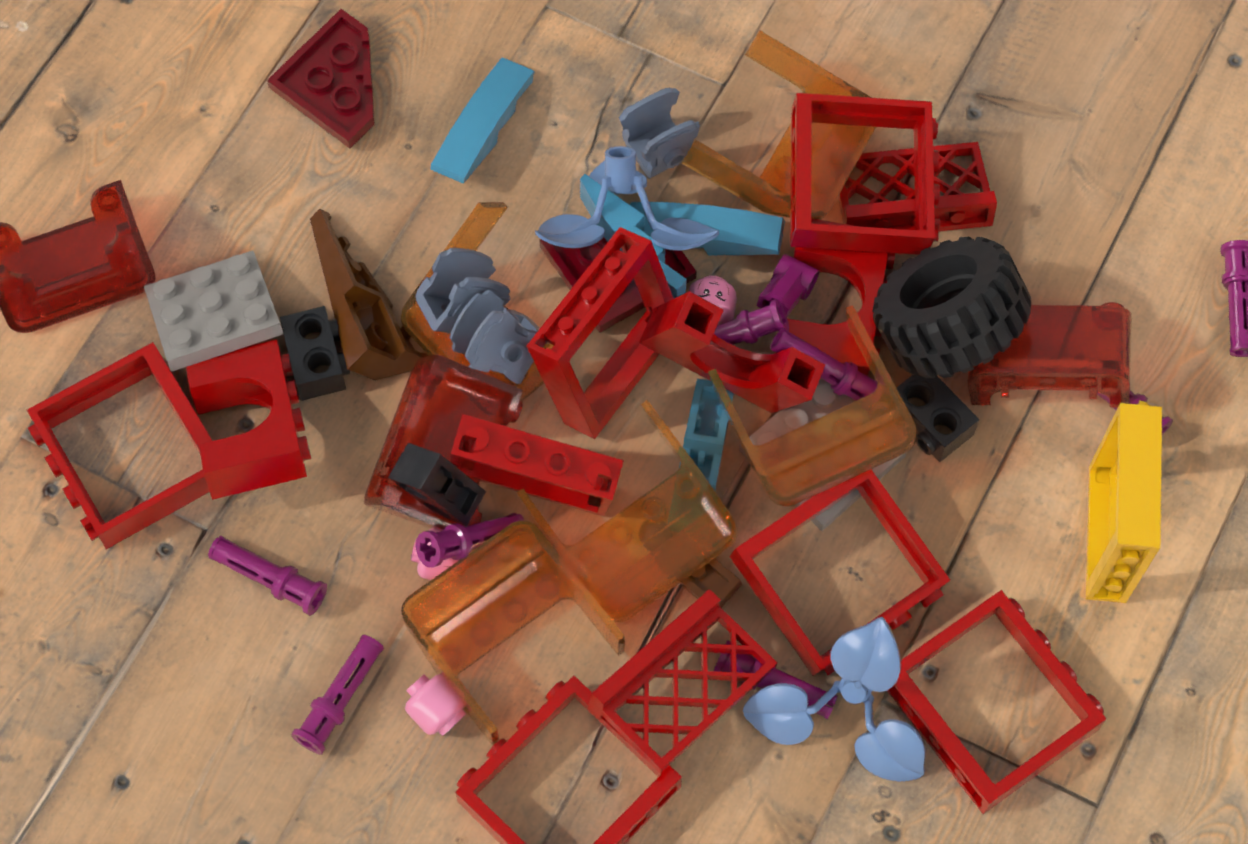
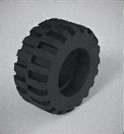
[872,236,1032,379]

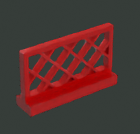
[831,142,997,232]
[588,589,778,773]

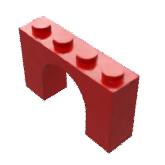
[787,218,896,376]
[639,291,825,413]
[186,339,311,500]

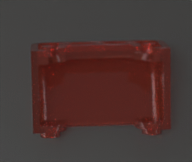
[0,180,156,333]
[967,302,1132,408]
[364,354,523,530]

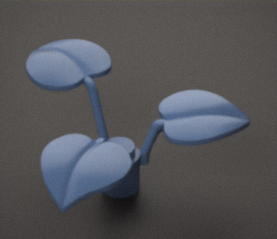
[535,146,719,250]
[743,617,925,781]

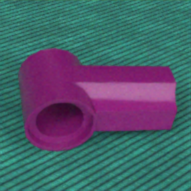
[757,254,820,317]

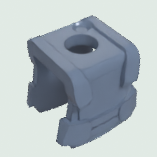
[619,88,700,179]
[416,248,510,334]
[450,290,540,384]

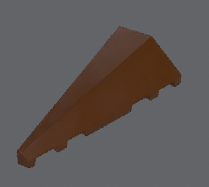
[310,208,431,381]

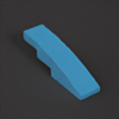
[430,57,534,184]
[580,174,687,298]
[630,202,785,256]
[668,378,734,536]

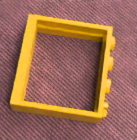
[1086,401,1162,603]

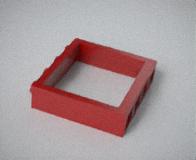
[790,93,941,255]
[526,227,674,439]
[27,342,212,549]
[451,414,624,517]
[729,461,950,676]
[887,590,1106,814]
[455,675,682,844]

